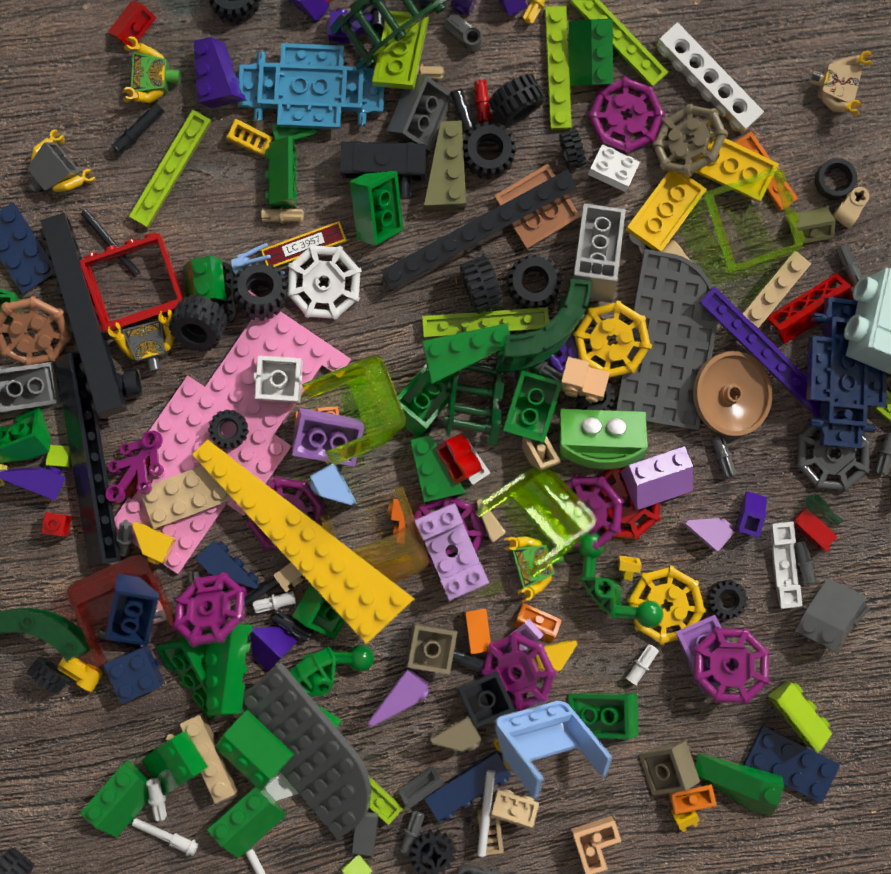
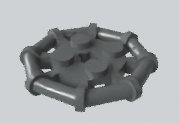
[795,418,872,492]

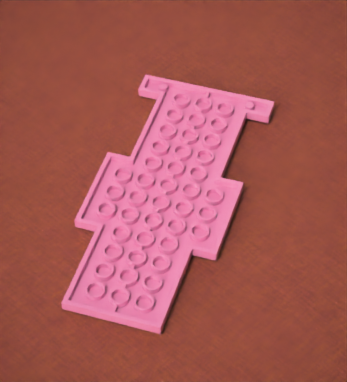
[114,290,351,574]

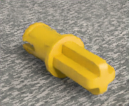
[523,0,546,24]

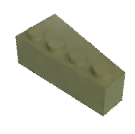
[424,120,466,211]

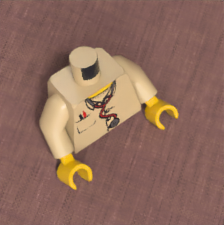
[809,51,873,116]

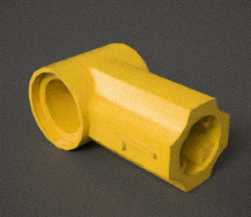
[57,657,104,692]

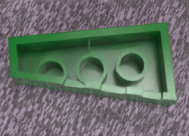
[421,323,510,383]

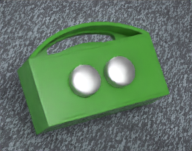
[559,409,648,469]

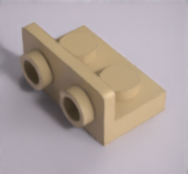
[490,789,539,830]

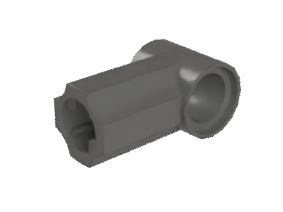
[444,13,483,52]

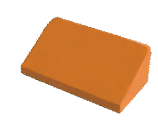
[513,603,562,643]
[465,608,491,654]
[668,785,717,815]

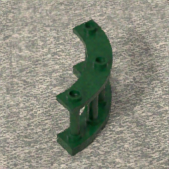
[330,0,448,70]
[496,279,592,372]
[442,327,504,445]
[0,608,97,662]

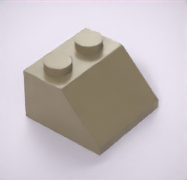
[405,622,457,674]
[430,713,481,752]
[639,741,700,795]

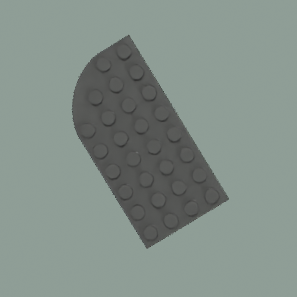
[616,249,718,430]
[233,662,371,840]

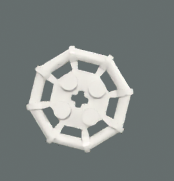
[286,244,362,320]

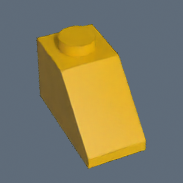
[133,521,177,565]
[535,639,577,671]

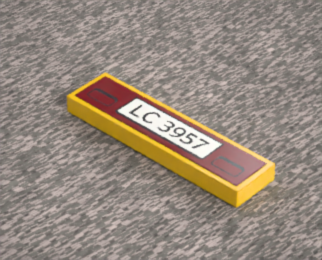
[261,221,347,269]

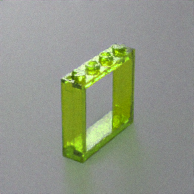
[703,167,806,273]

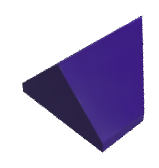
[250,627,298,672]

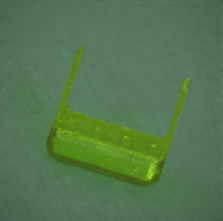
[302,355,406,465]
[476,467,596,577]

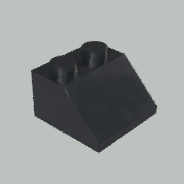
[458,671,515,728]

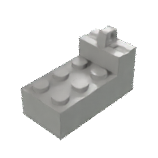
[572,204,626,303]

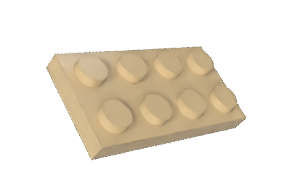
[141,466,234,529]

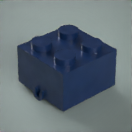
[104,645,164,704]

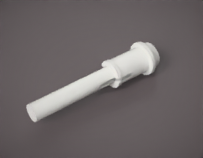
[132,818,199,856]

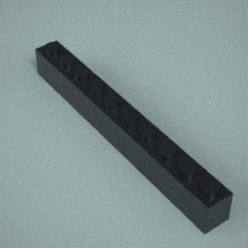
[381,169,578,292]
[40,213,128,419]
[55,353,121,567]

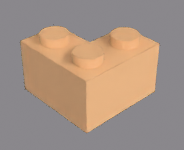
[562,357,610,402]
[571,816,621,874]

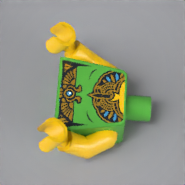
[122,36,181,103]
[504,536,564,602]

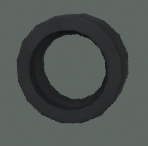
[814,158,857,200]

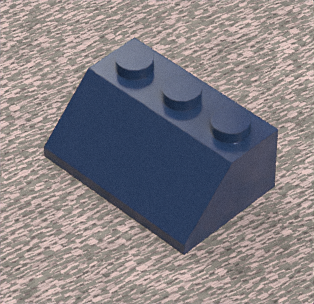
[105,574,160,646]

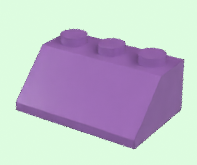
[292,408,364,467]
[620,446,693,511]

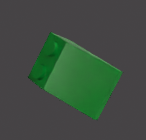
[386,364,457,438]
[503,370,562,443]
[568,692,639,739]
[142,730,208,795]

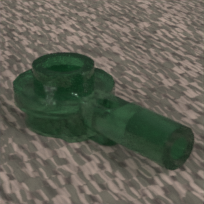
[805,494,842,526]

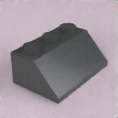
[387,75,452,152]

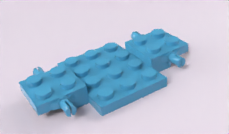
[237,43,385,130]

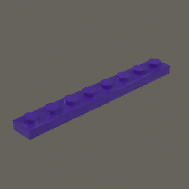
[698,287,824,418]

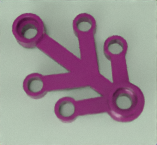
[106,431,164,503]

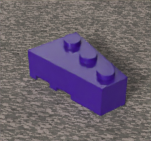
[194,37,246,108]

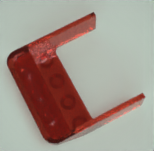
[67,555,175,666]

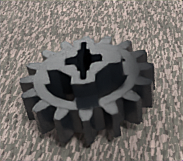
[409,829,457,874]

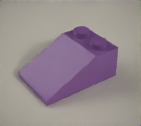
[676,615,738,694]
[368,668,429,726]

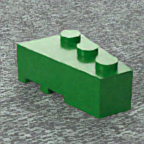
[410,435,466,502]

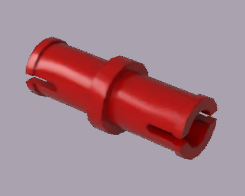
[473,79,492,124]

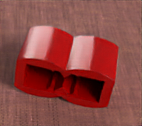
[436,433,482,484]

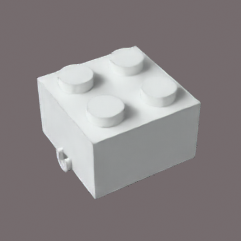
[254,356,303,403]

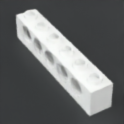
[657,22,764,134]

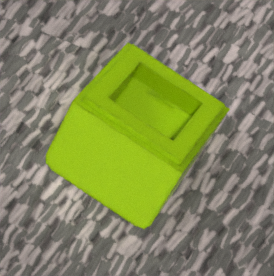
[46,445,71,467]
[342,854,373,874]

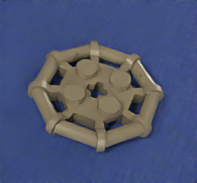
[652,104,728,177]

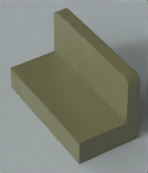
[787,207,835,245]

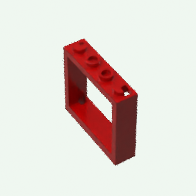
[79,232,184,334]

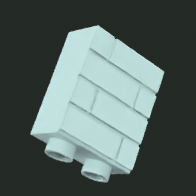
[844,268,891,374]

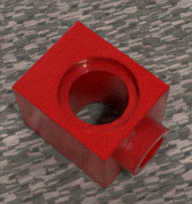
[41,512,73,537]

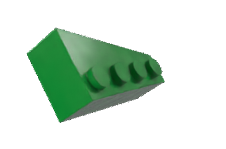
[205,624,253,715]

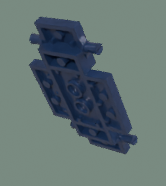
[807,297,887,449]

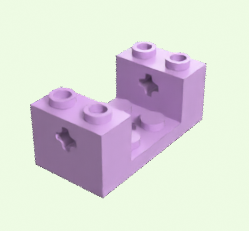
[415,503,489,600]

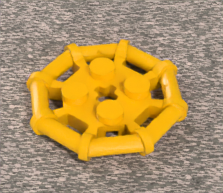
[573,301,652,378]
[627,565,707,645]

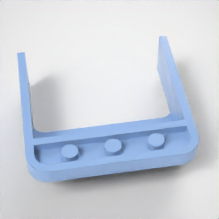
[495,701,612,799]

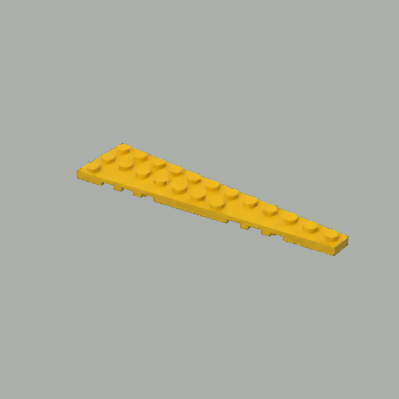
[192,440,414,644]

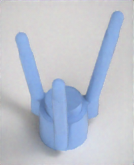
[231,243,285,275]

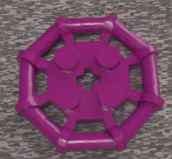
[587,76,665,154]
[548,474,624,550]
[246,476,325,551]
[406,496,486,567]
[173,572,246,647]
[692,627,771,705]
[480,632,557,712]

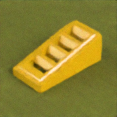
[225,119,273,157]

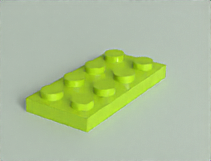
[372,11,429,90]

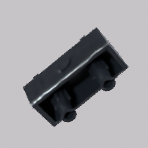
[340,141,426,200]

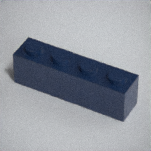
[424,750,511,821]

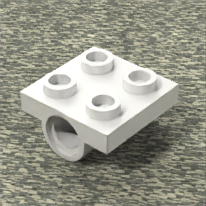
[588,144,640,192]

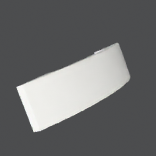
[771,521,802,609]

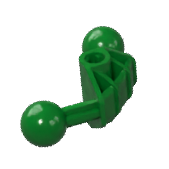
[578,533,664,628]
[289,644,374,696]

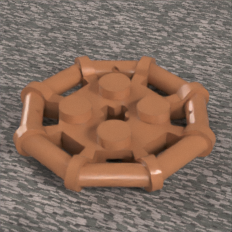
[0,296,72,365]

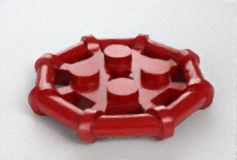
[587,466,661,541]

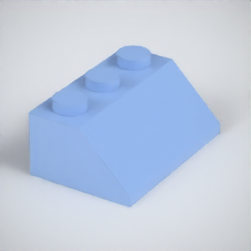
[309,464,357,506]

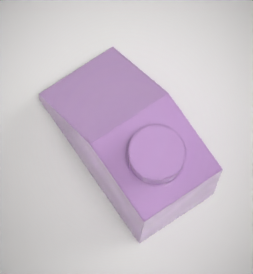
[682,518,734,552]

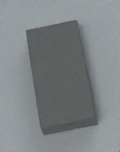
[398,766,444,809]
[352,812,378,856]

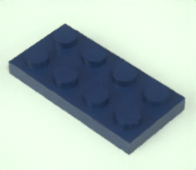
[0,202,54,295]
[743,725,840,803]

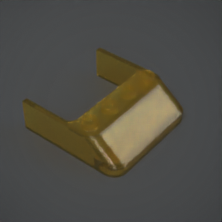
[320,487,429,581]

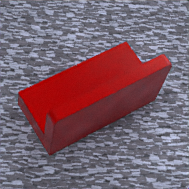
[108,0,157,47]
[793,508,837,552]

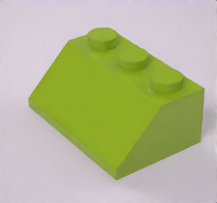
[767,680,832,753]

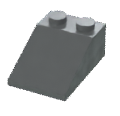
[0,362,61,414]
[796,578,867,654]

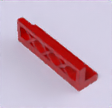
[767,273,854,344]

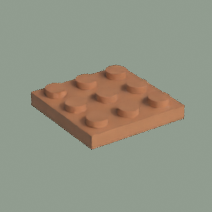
[494,164,581,250]

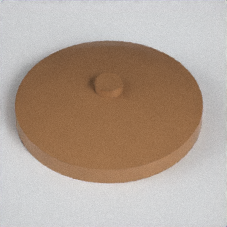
[693,351,772,436]

